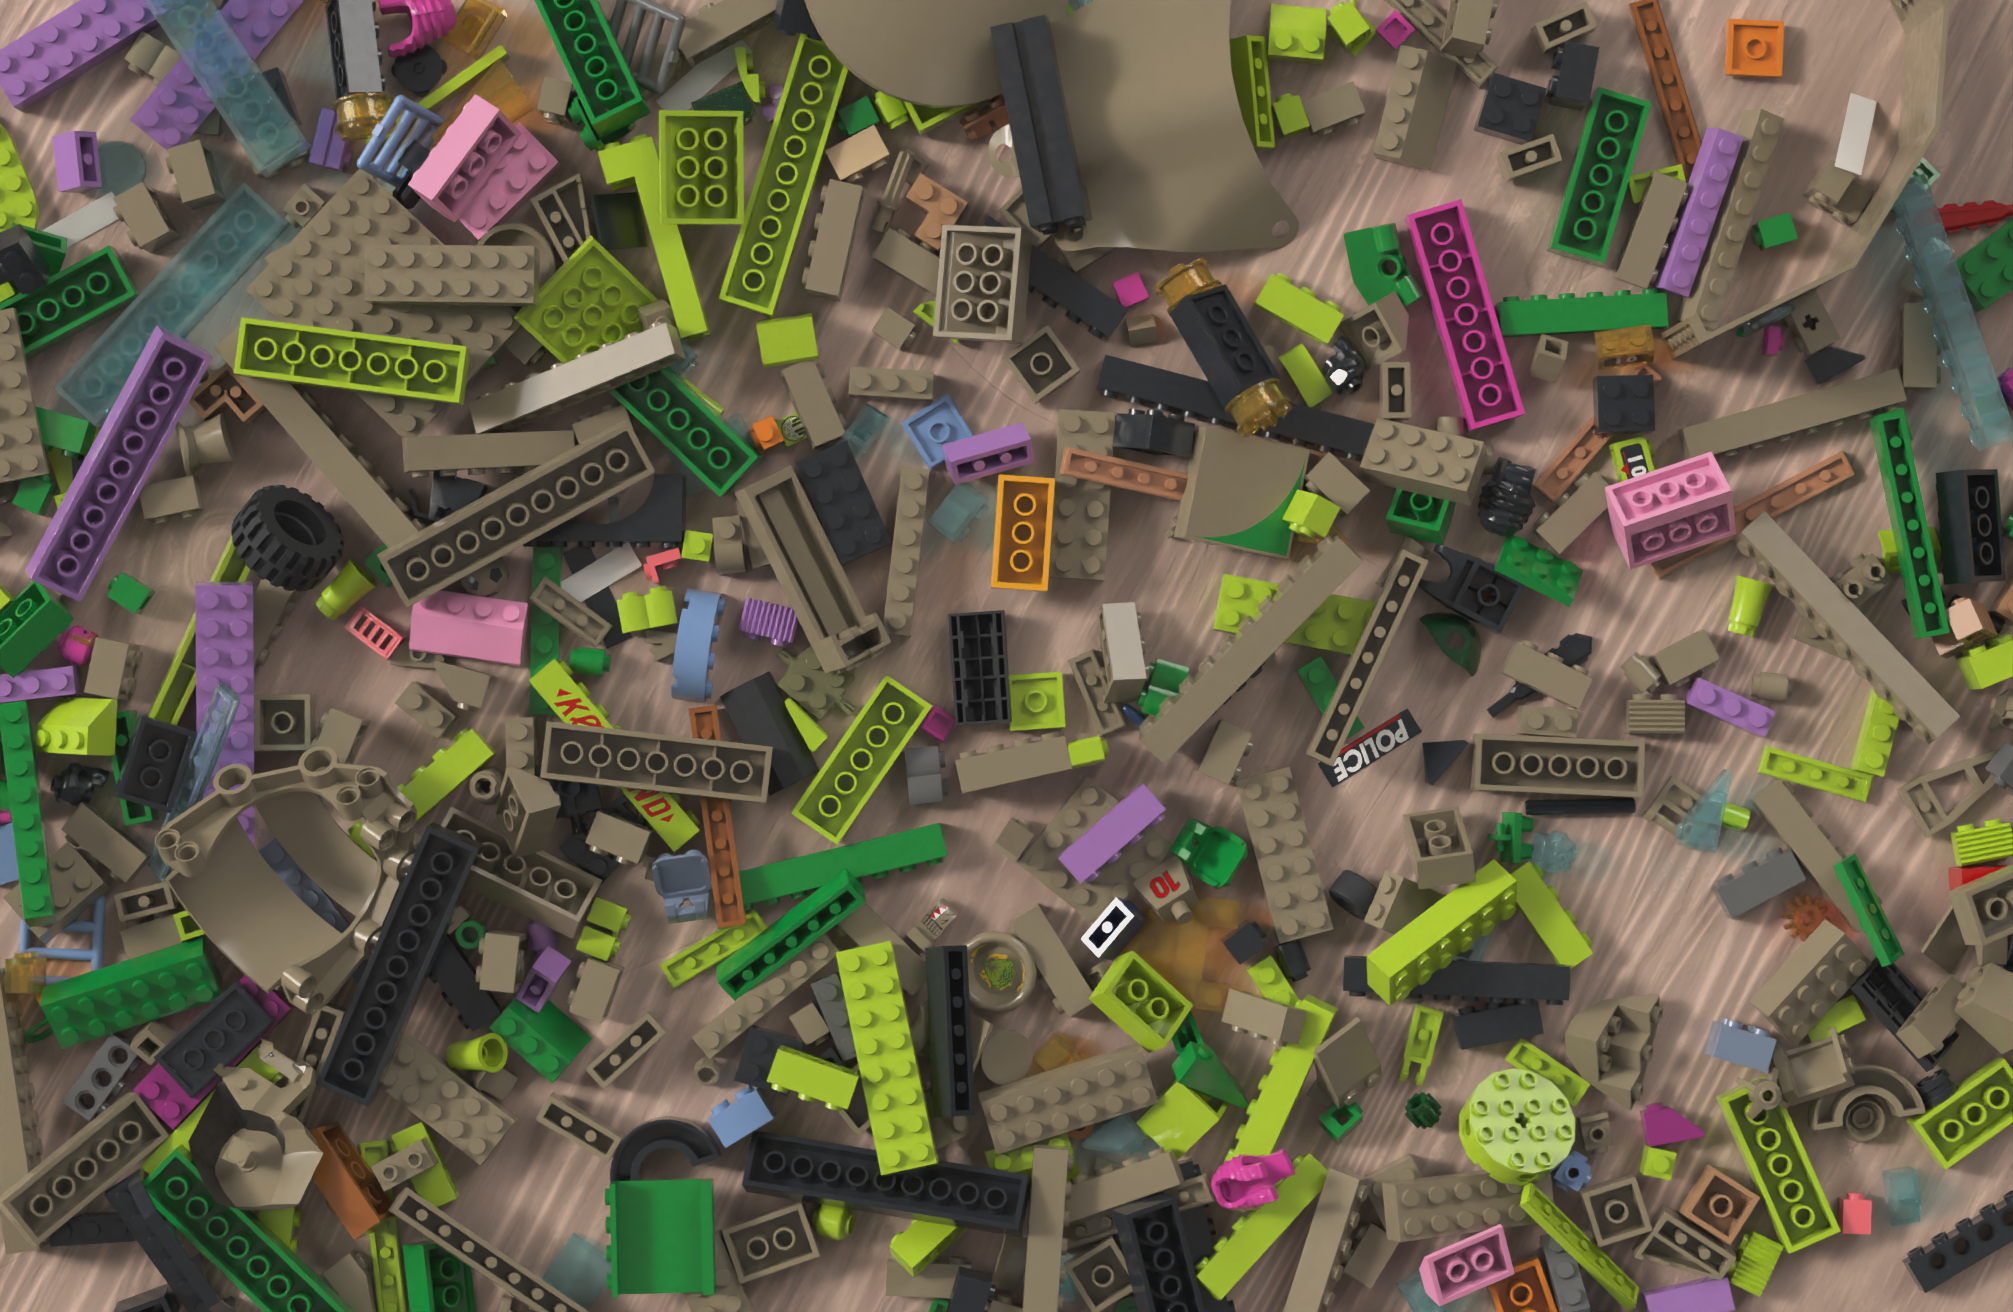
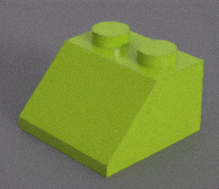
[1267,4,1326,65]

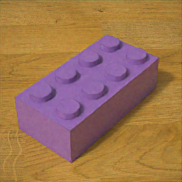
[1058,783,1166,884]

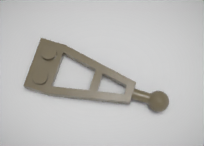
[1897,748,2000,837]

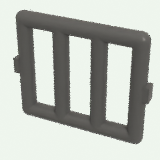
[608,0,686,96]

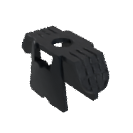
[409,471,488,522]

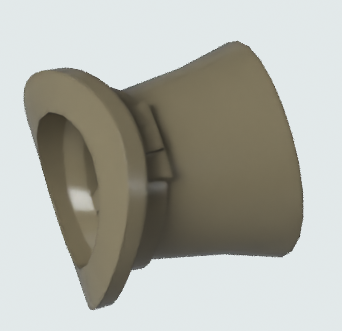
[175,412,235,476]

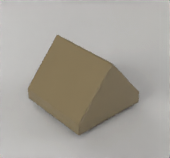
[1125,314,1158,347]

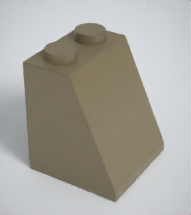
[1954,963,2013,1054]

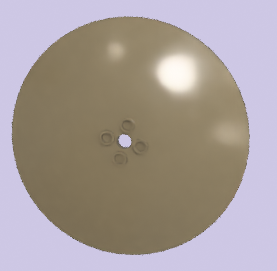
[804,0,1068,108]

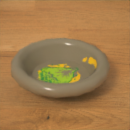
[965,931,1037,1014]

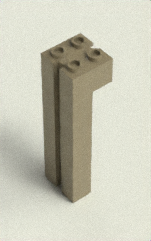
[735,465,892,674]

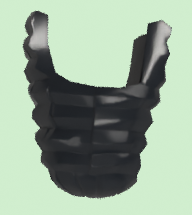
[1478,457,1536,537]

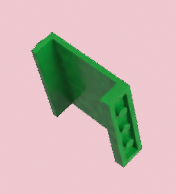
[605,1178,716,1298]

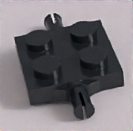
[536,765,603,835]

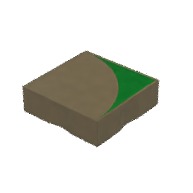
[1174,427,1310,560]

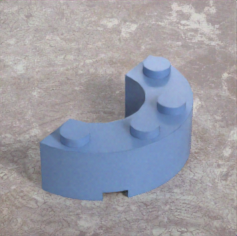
[671,589,726,703]

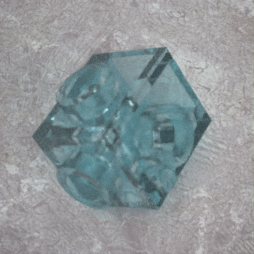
[1531,831,1577,873]

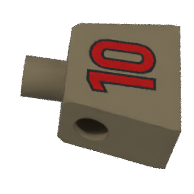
[1132,855,1198,924]

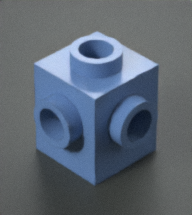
[1551,1150,1592,1192]

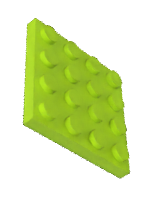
[514,236,659,363]

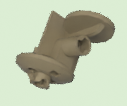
[911,999,1033,1085]

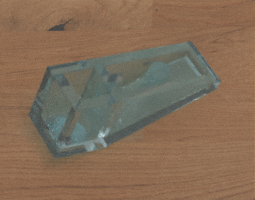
[1675,769,1733,853]

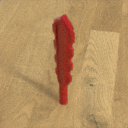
[1909,200,2013,238]

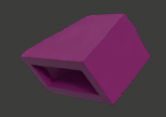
[1640,1102,1705,1146]

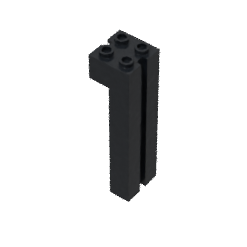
[990,14,1093,235]

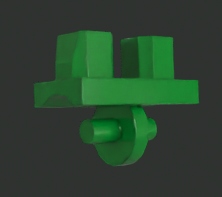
[1488,812,1533,863]

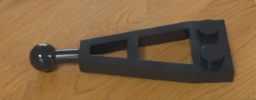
[559,794,646,886]

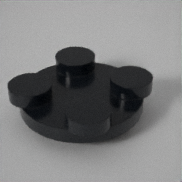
[391,45,448,97]

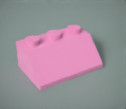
[1419,1224,1515,1307]

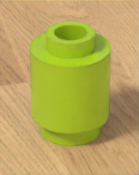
[871,91,909,131]

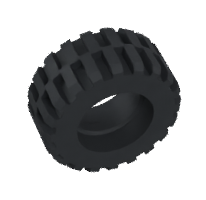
[231,485,344,592]

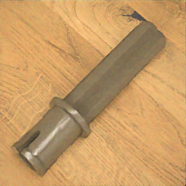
[870,151,914,234]

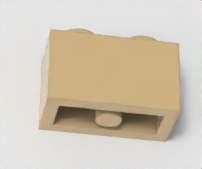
[825,125,890,184]

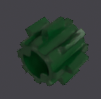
[1405,1092,1442,1129]

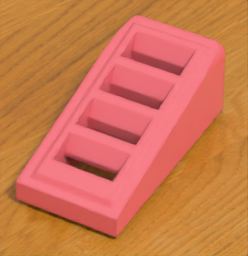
[344,605,406,660]

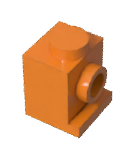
[749,415,785,454]

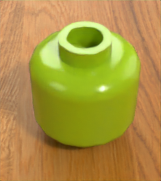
[812,1205,856,1241]

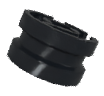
[1914,1068,1958,1109]

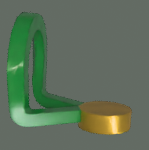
[24,991,54,1043]

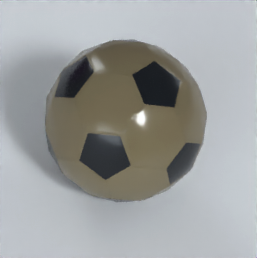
[460,556,509,597]

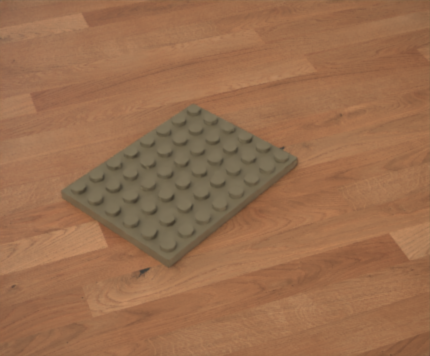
[246,169,522,438]

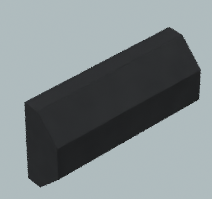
[948,610,1012,726]
[720,671,820,796]
[1850,957,1960,1072]

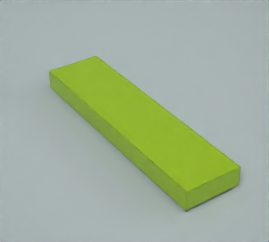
[1757,746,1874,803]
[660,908,768,989]

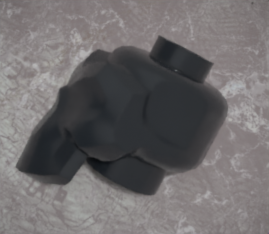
[1323,336,1367,395]
[50,763,110,807]

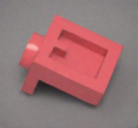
[643,548,683,584]

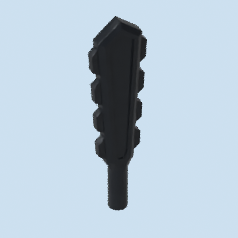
[1486,633,1592,718]

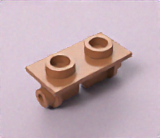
[959,95,1009,140]

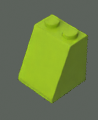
[1136,1077,1229,1160]

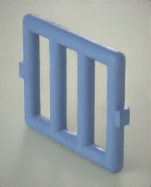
[357,95,444,187]
[18,895,106,987]

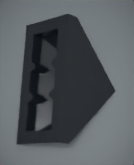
[1423,740,1469,786]

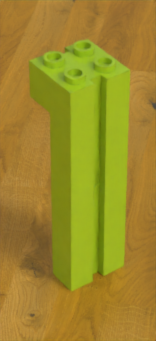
[598,134,711,343]

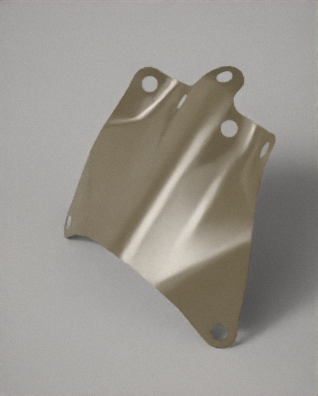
[988,0,1299,253]

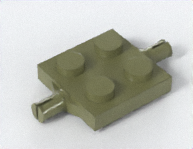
[776,644,856,721]

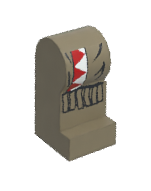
[906,898,959,952]

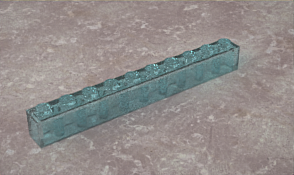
[1891,173,2013,452]

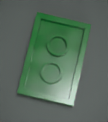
[1494,535,1583,607]

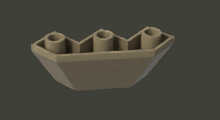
[1565,994,1663,1110]

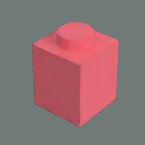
[1837,1192,1872,1234]

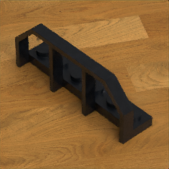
[104,1169,235,1312]

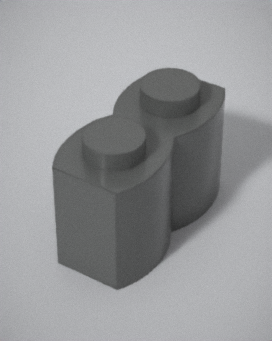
[904,745,948,805]

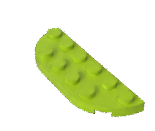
[0,123,39,232]

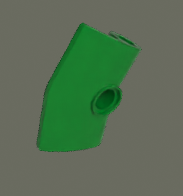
[1344,223,1425,308]

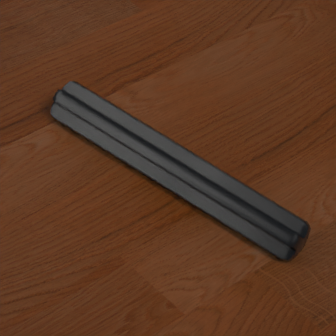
[1525,798,1636,815]

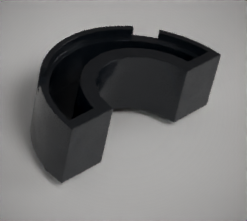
[610,1116,722,1183]

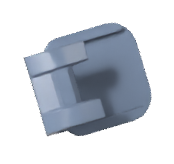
[652,850,712,924]

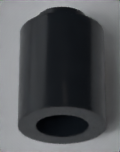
[1273,939,1311,982]

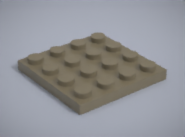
[1018,776,1172,924]

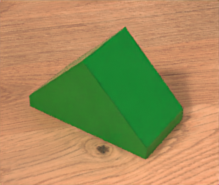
[1171,1010,1204,1056]

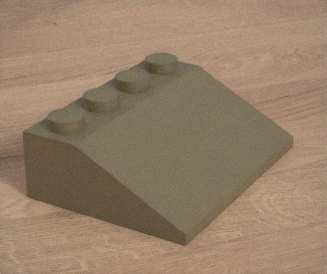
[933,225,1033,344]

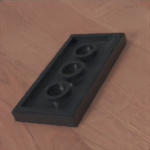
[153,980,276,1099]

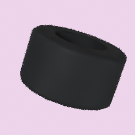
[1329,870,1377,920]

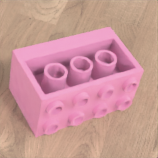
[1605,452,1736,570]

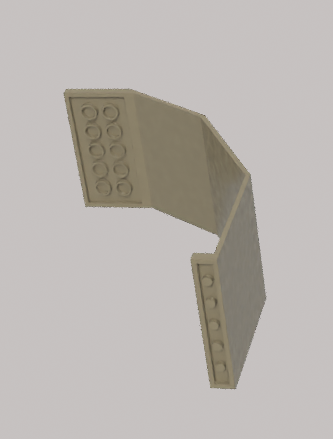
[1660,0,1950,359]

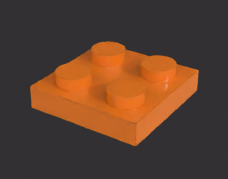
[1725,19,1784,78]

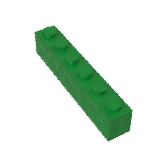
[1496,288,1669,338]
[716,868,866,1001]

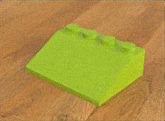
[659,110,744,225]

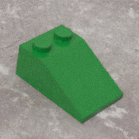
[1386,489,1456,545]

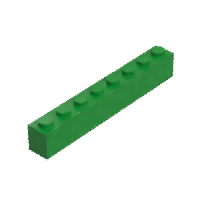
[1870,412,1950,639]
[0,700,57,928]
[739,823,948,911]

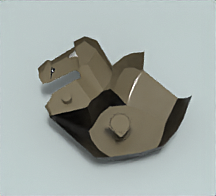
[188,1038,323,1210]

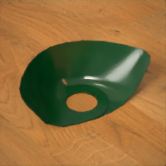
[1420,612,1481,677]

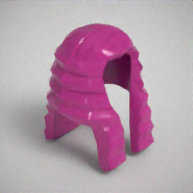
[378,0,457,58]
[1211,1149,1296,1212]

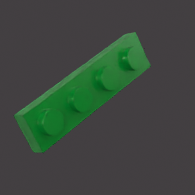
[1833,853,1905,967]

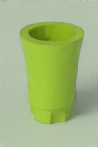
[315,559,378,621]
[1727,575,1774,637]
[446,1033,508,1072]

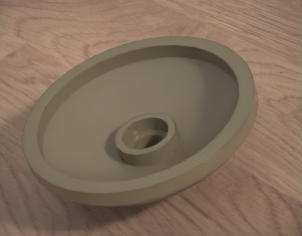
[477,223,556,289]

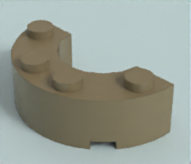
[1807,1063,1926,1130]

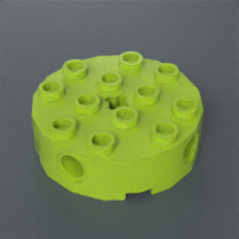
[1459,1068,1575,1186]

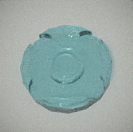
[98,141,146,197]

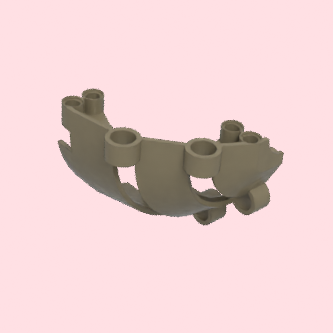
[155,746,418,1015]

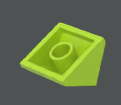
[756,312,819,368]

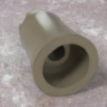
[469,766,505,805]

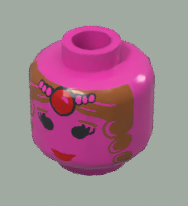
[58,626,99,666]

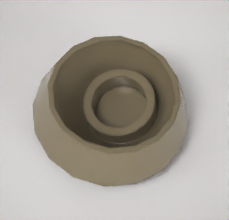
[1840,1094,1885,1143]

